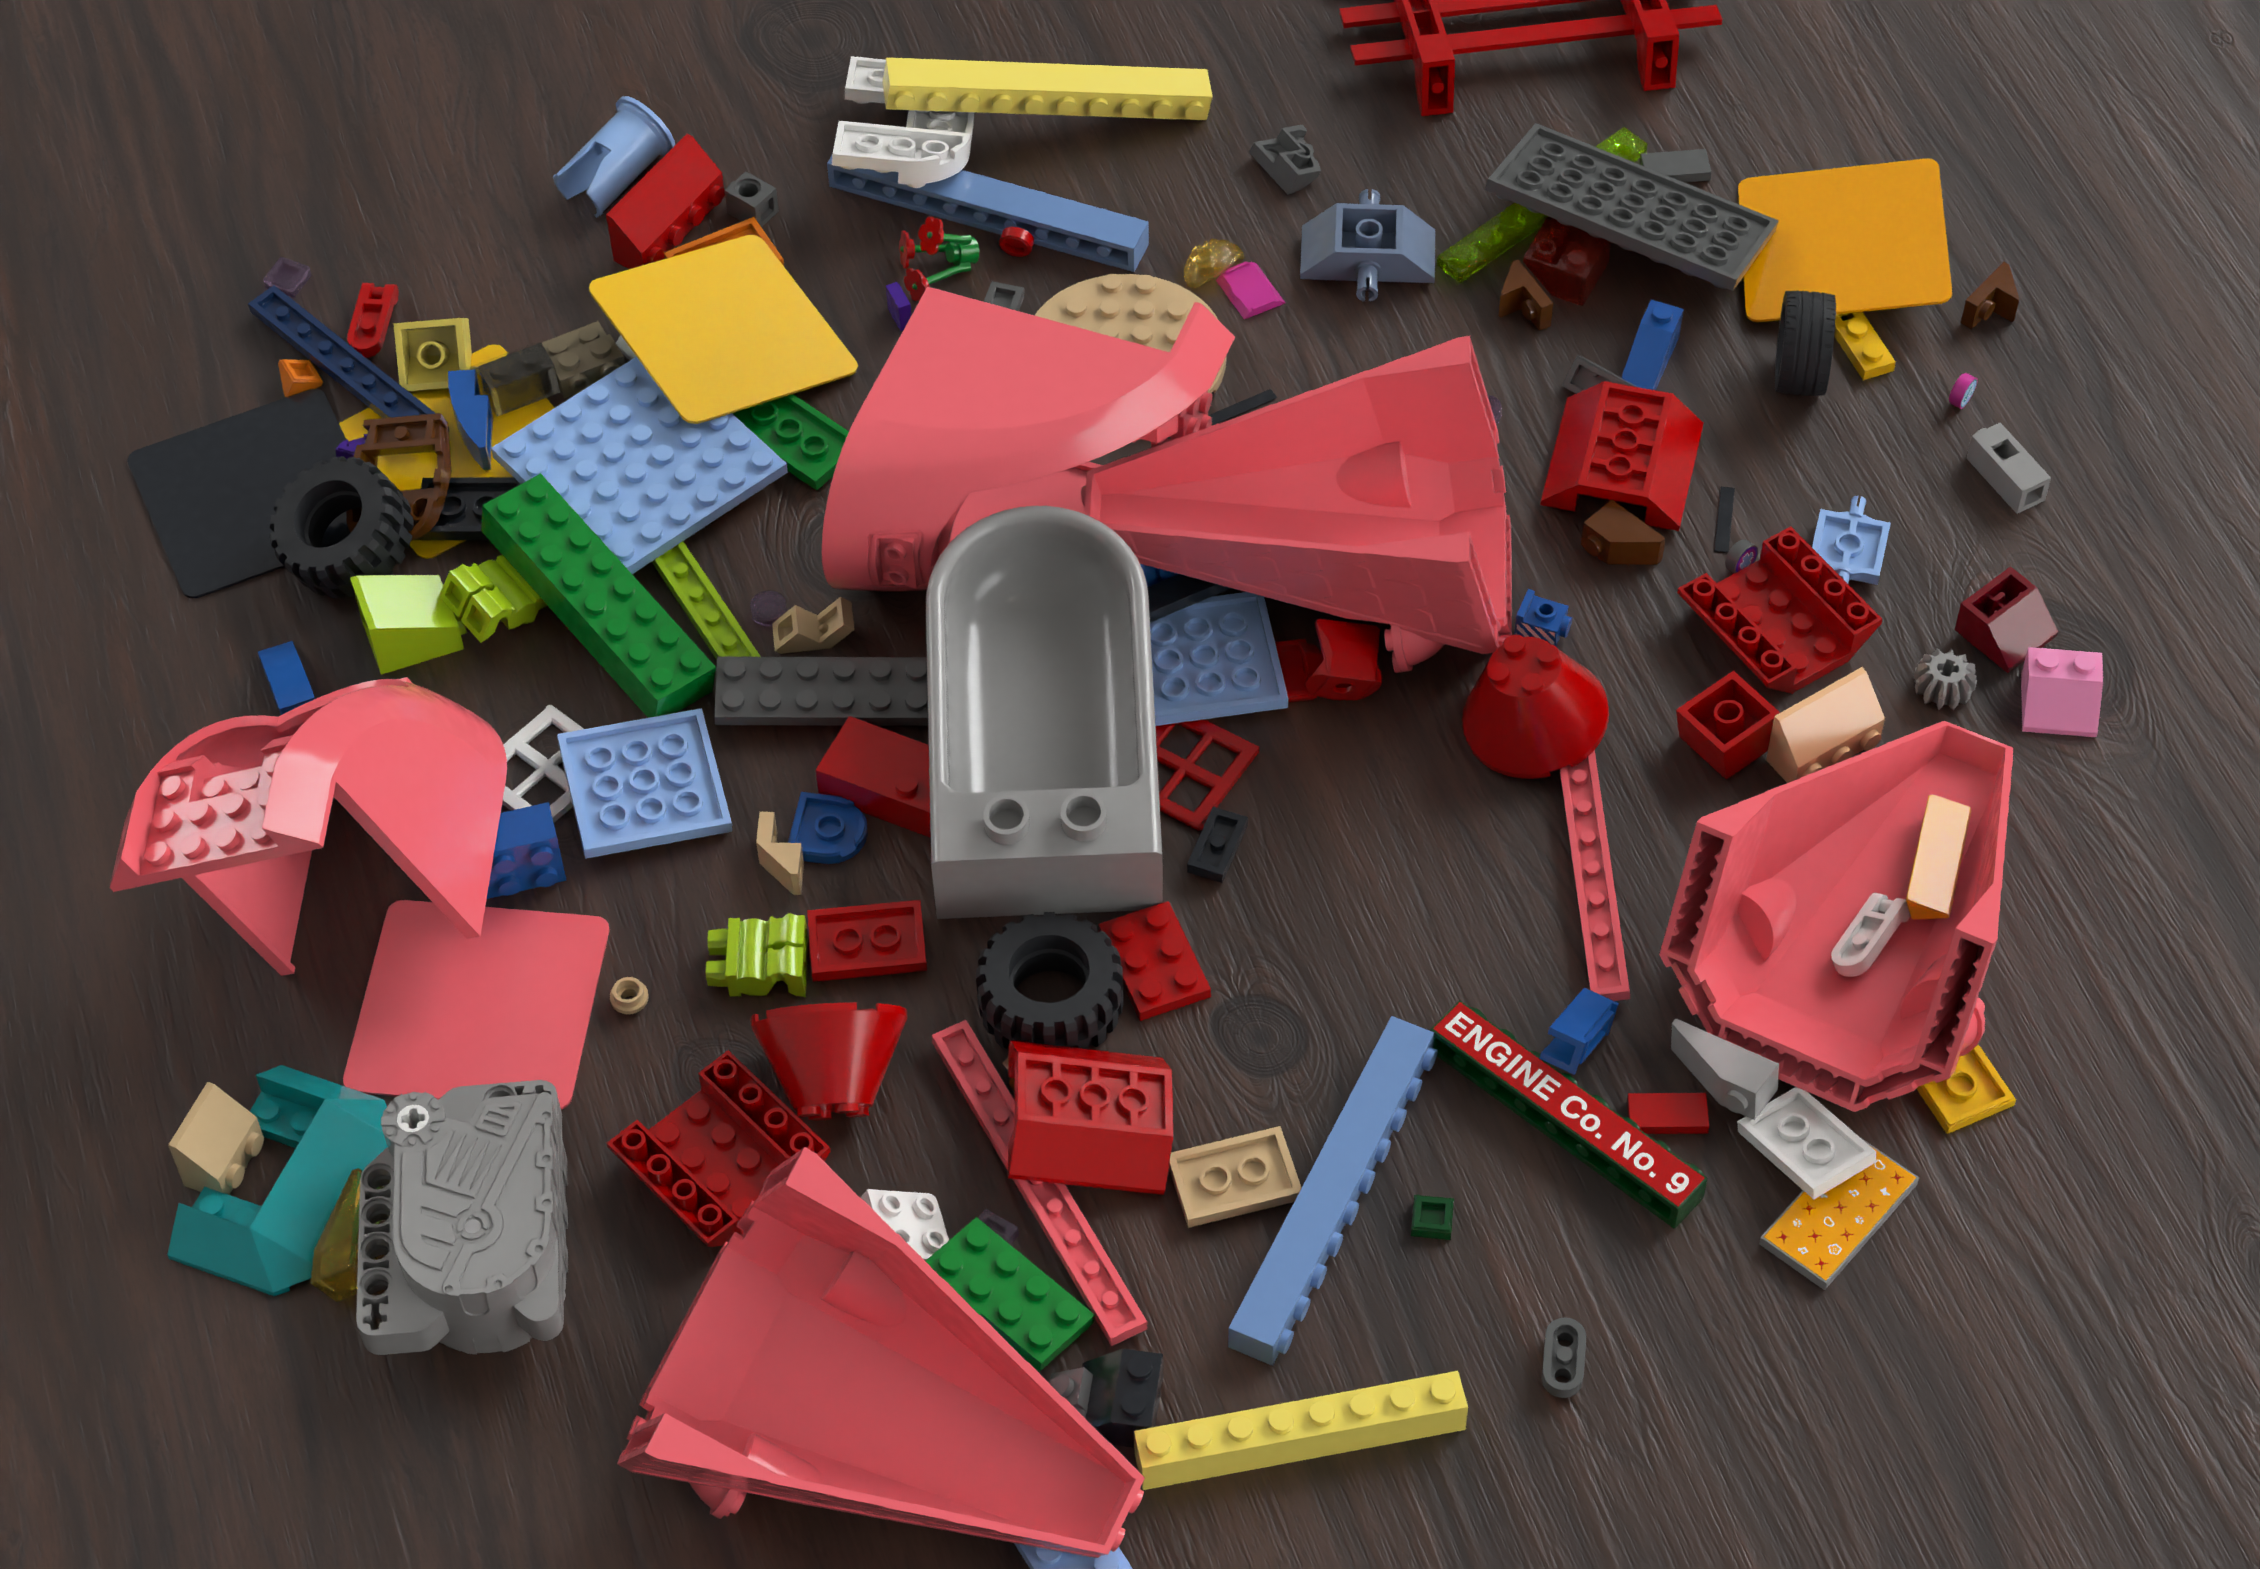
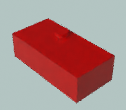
[815,716,931,838]

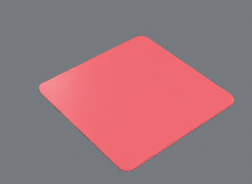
[343,900,609,1110]

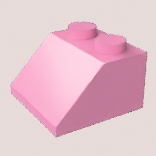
[2021,647,2103,737]

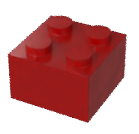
[1676,671,1780,780]

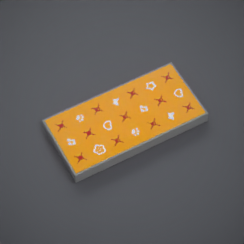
[1759,1137,1919,1290]

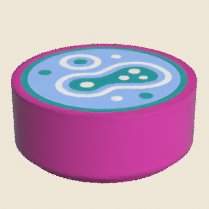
[1949,373,1978,409]

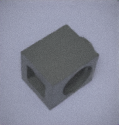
[724,172,779,227]

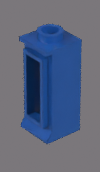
[1539,987,1619,1075]

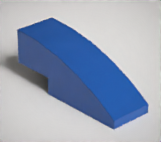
[448,369,493,470]
[258,641,315,715]

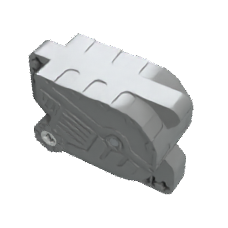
[356,1080,568,1355]

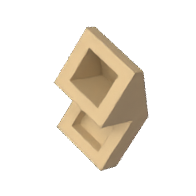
[772,597,854,654]
[756,812,804,895]

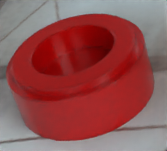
[999,226,1034,257]

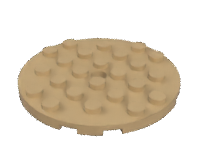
[1034,274,1227,394]

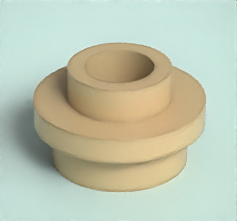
[610,977,649,1014]

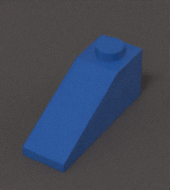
[1621,300,1684,390]

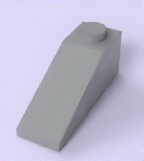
[1671,1019,1779,1120]

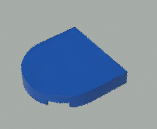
[788,792,868,864]

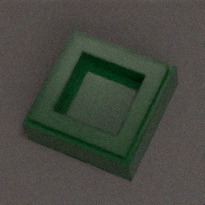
[1411,1195,1454,1240]

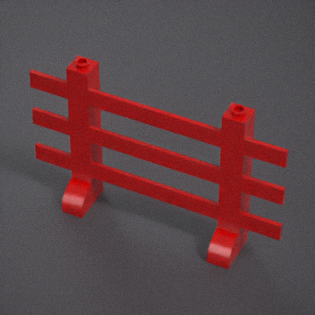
[1339,0,1723,116]

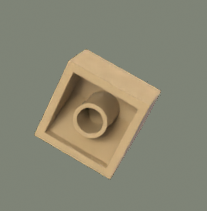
[168,1082,264,1195]

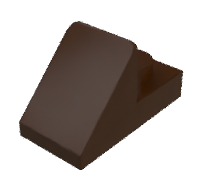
[1498,259,1553,331]
[1961,262,2019,329]

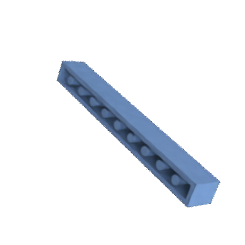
[827,156,1149,272]
[1228,1016,1438,1366]

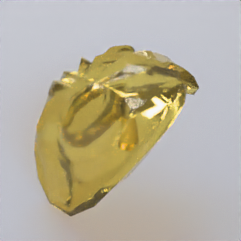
[1184,239,1245,289]

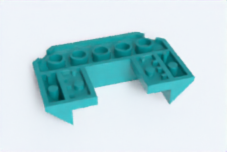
[167,1065,388,1296]

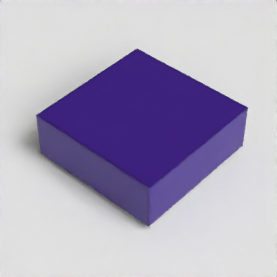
[886,282,912,331]

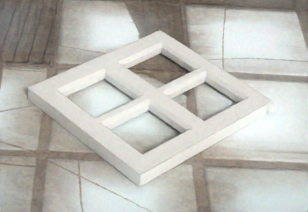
[502,705,584,823]

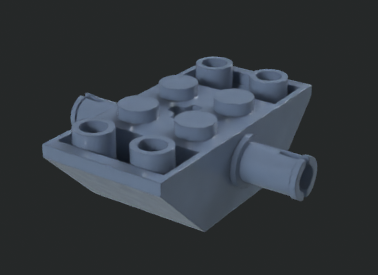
[1300,189,1435,302]

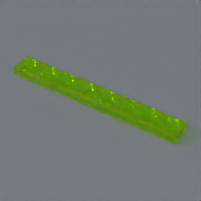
[1437,127,1648,283]

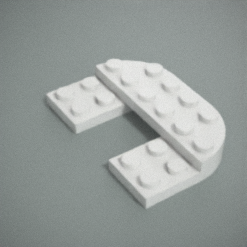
[832,56,975,188]

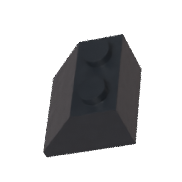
[1082,1349,1163,1448]

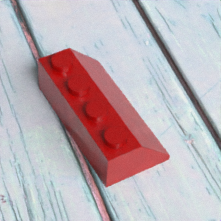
[606,134,725,269]

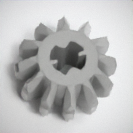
[1913,648,1977,710]

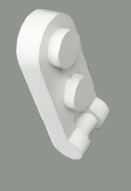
[1831,893,1911,977]

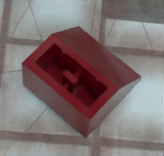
[1954,566,2058,673]

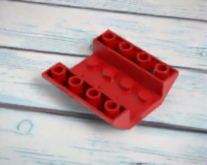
[1540,381,1704,531]
[1677,526,1882,694]
[1008,1040,1173,1195]
[607,1050,831,1247]

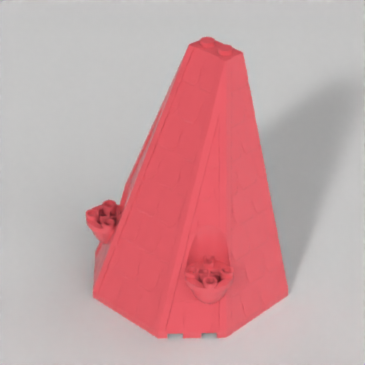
[1081,336,1512,673]
[1659,721,2013,1112]
[617,1147,1145,1558]

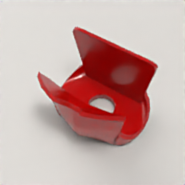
[1298,619,1382,700]

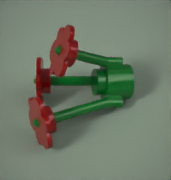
[899,217,979,302]

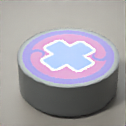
[1725,539,1758,574]

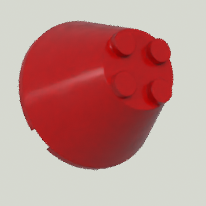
[1462,634,1609,779]
[750,1002,907,1121]

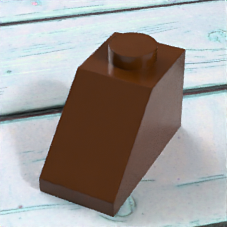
[1581,500,1665,565]

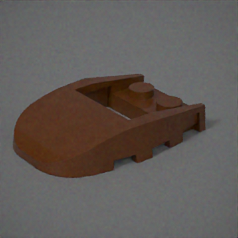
[346,413,452,541]

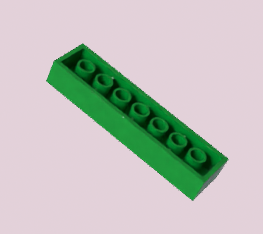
[481,474,716,718]

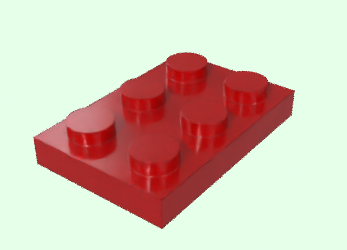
[807,900,927,982]
[1098,901,1211,1021]

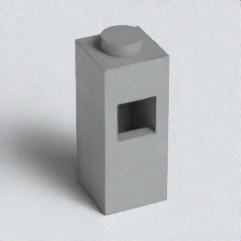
[1967,423,2051,514]

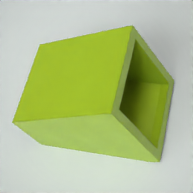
[350,575,467,675]

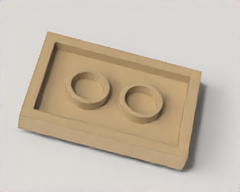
[1169,1126,1302,1228]

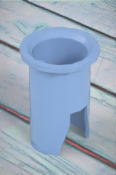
[553,96,675,218]

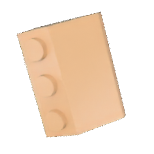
[1766,667,1885,783]

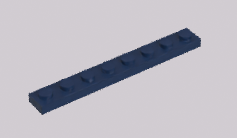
[248,285,450,432]

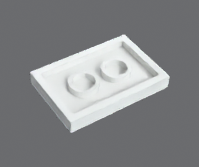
[1737,1087,1876,1200]

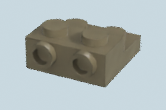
[536,321,625,399]

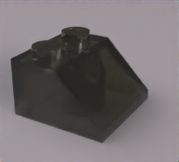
[470,342,560,417]

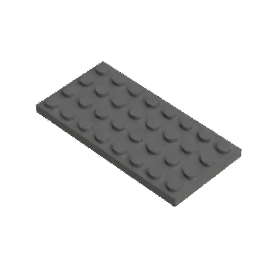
[1485,123,1779,291]

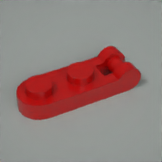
[347,282,399,358]

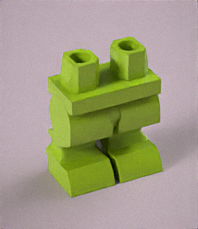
[439,555,547,643]
[706,913,809,997]

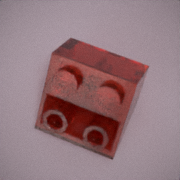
[1523,216,1611,306]

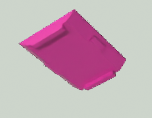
[1216,261,1286,320]

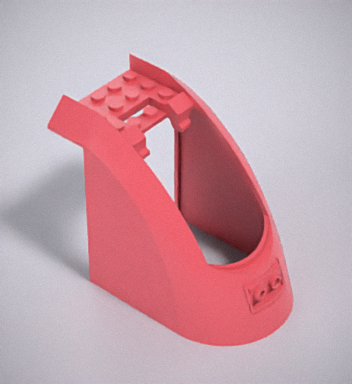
[822,286,1235,592]
[109,677,507,976]

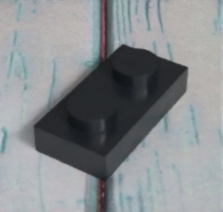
[1187,807,1248,883]

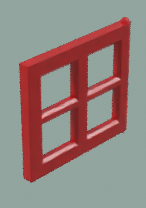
[1156,719,1260,831]

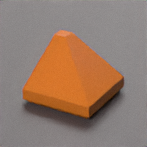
[278,359,323,397]

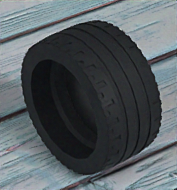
[1775,290,1836,396]

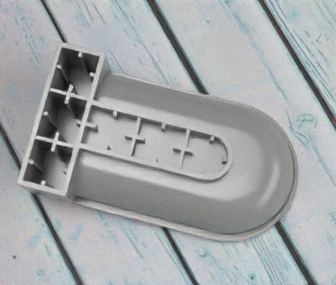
[926,506,1163,919]

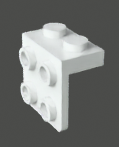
[860,1189,949,1261]

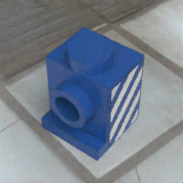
[1514,589,1572,646]

